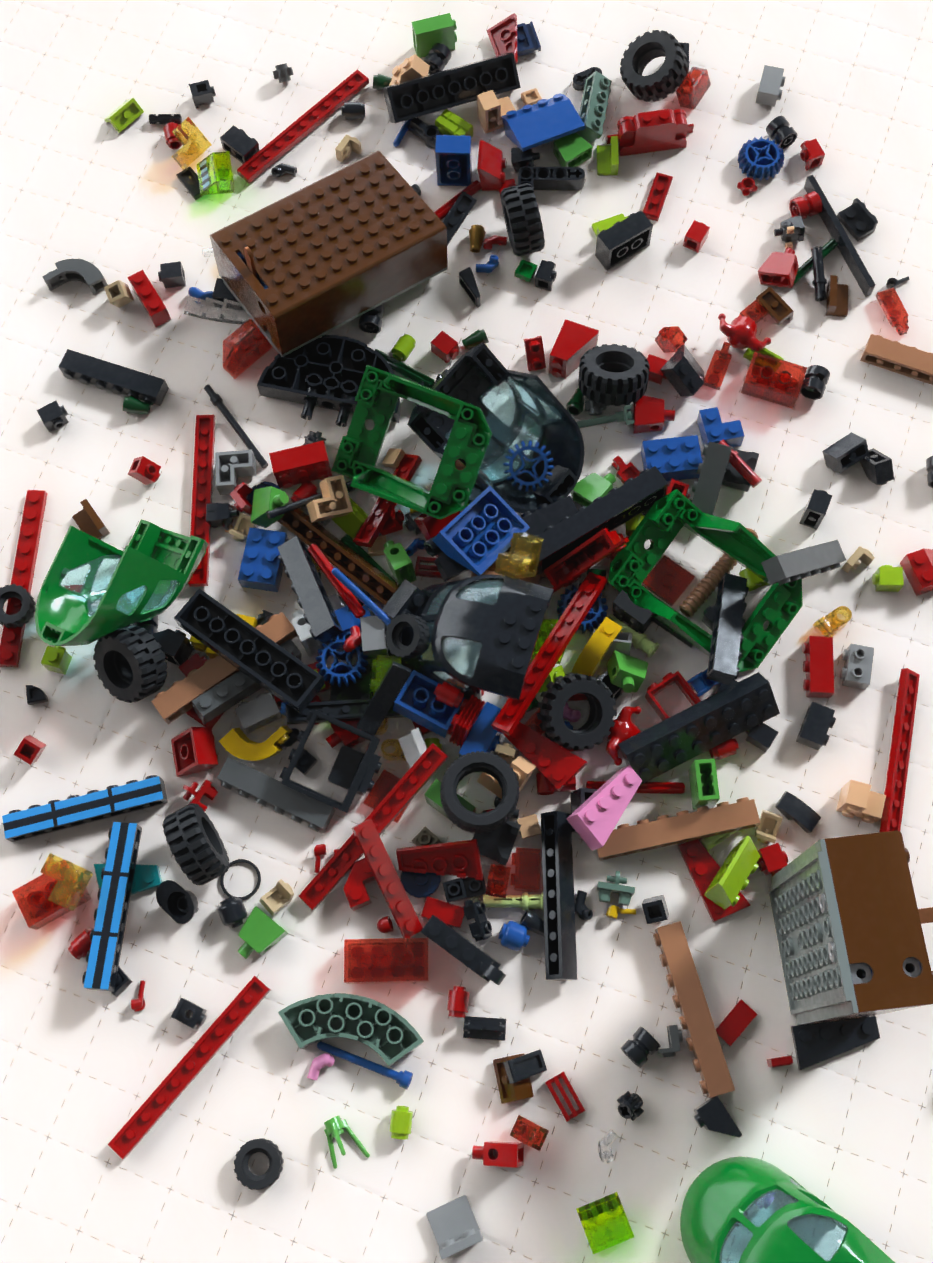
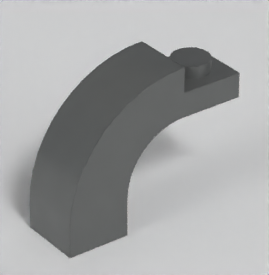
[42,258,108,295]

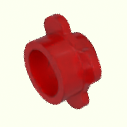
[737,177,758,196]

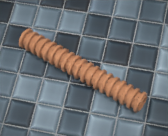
[679,528,758,618]

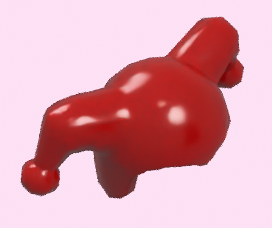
[718,313,771,352]
[606,706,641,766]

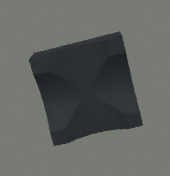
[722,445,759,492]
[612,590,653,633]
[330,663,371,701]
[472,810,521,866]

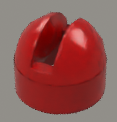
[377,916,394,934]

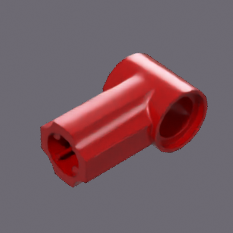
[536,772,576,795]

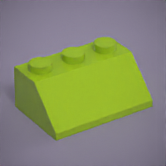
[704,835,760,910]

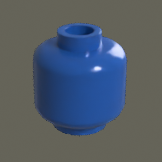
[498,921,530,951]

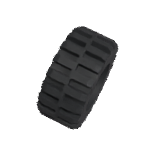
[620,30,688,102]
[500,183,545,256]
[578,344,650,407]
[93,625,168,703]
[537,673,617,751]
[162,803,230,885]

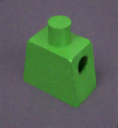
[553,132,593,167]
[571,473,616,507]
[250,486,289,528]
[383,540,417,586]
[606,650,648,693]
[237,906,288,959]

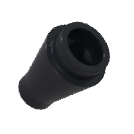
[520,910,544,936]

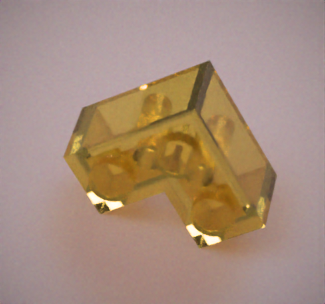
[172,117,212,170]
[495,532,543,579]
[40,853,93,911]

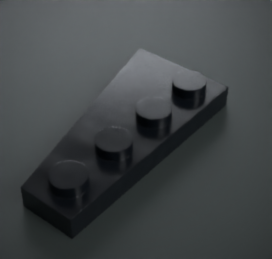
[791,1016,880,1070]

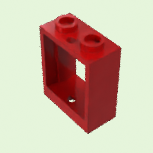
[645,671,701,721]

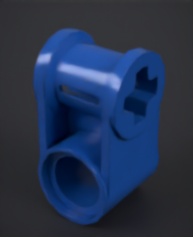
[687,668,719,697]

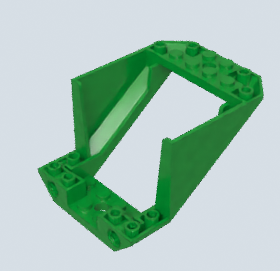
[331,365,492,520]
[608,489,803,672]

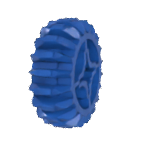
[737,136,785,182]
[503,440,554,491]
[556,583,608,635]
[316,635,369,687]

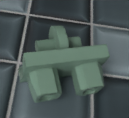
[596,870,635,906]

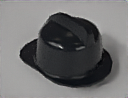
[156,880,199,924]

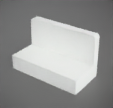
[398,728,428,768]

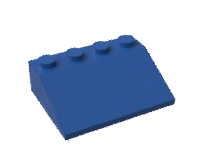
[501,93,586,151]
[432,486,530,576]

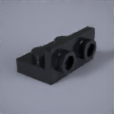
[837,198,878,242]

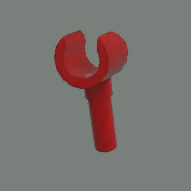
[314,844,327,873]
[131,980,146,1012]

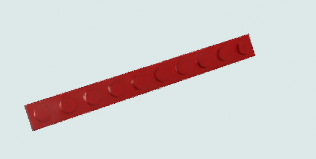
[237,69,369,183]
[188,415,216,587]
[0,490,48,667]
[492,572,607,736]
[879,668,920,833]
[299,743,448,910]
[108,976,271,1159]

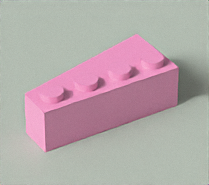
[566,765,642,851]

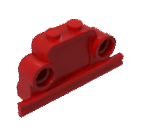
[606,109,694,157]
[544,528,629,593]

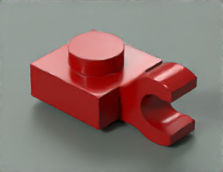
[611,456,640,484]

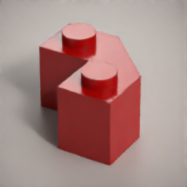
[343,858,376,911]

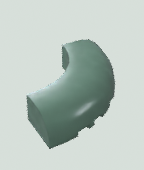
[278,993,424,1067]

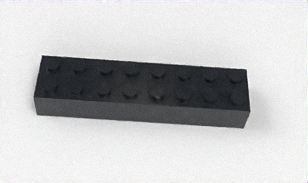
[382,53,521,123]
[526,466,668,575]
[174,588,325,714]
[618,672,780,785]

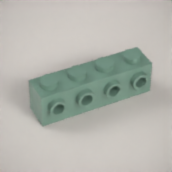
[576,71,612,143]

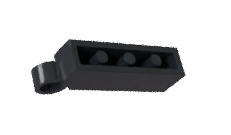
[421,915,506,985]

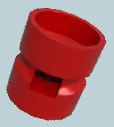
[789,191,822,220]

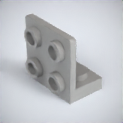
[426,1195,483,1260]

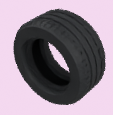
[440,751,519,834]

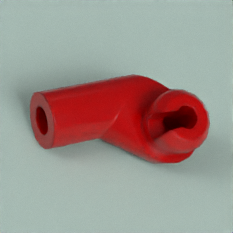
[483,235,508,250]

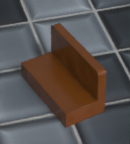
[826,275,848,317]
[756,286,794,325]
[72,499,110,540]
[493,1053,534,1104]

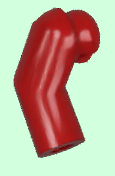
[343,626,362,652]

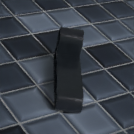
[518,166,585,191]

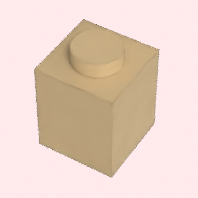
[104,280,134,308]

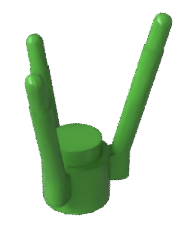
[324,1115,370,1169]

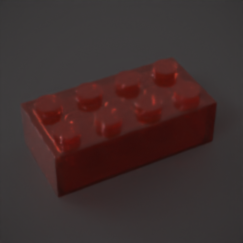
[344,938,430,984]

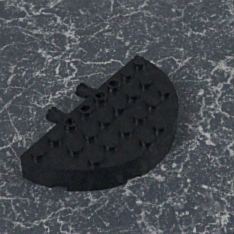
[257,335,401,427]

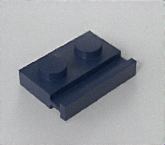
[517,21,541,56]

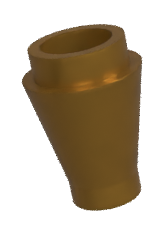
[469,225,486,253]

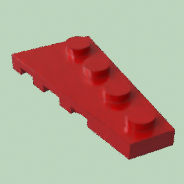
[503,722,588,791]
[396,839,483,880]
[678,840,751,922]

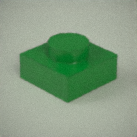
[514,259,538,282]

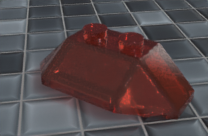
[223,319,273,379]

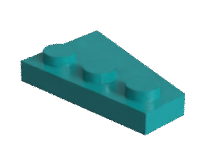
[94,864,162,895]

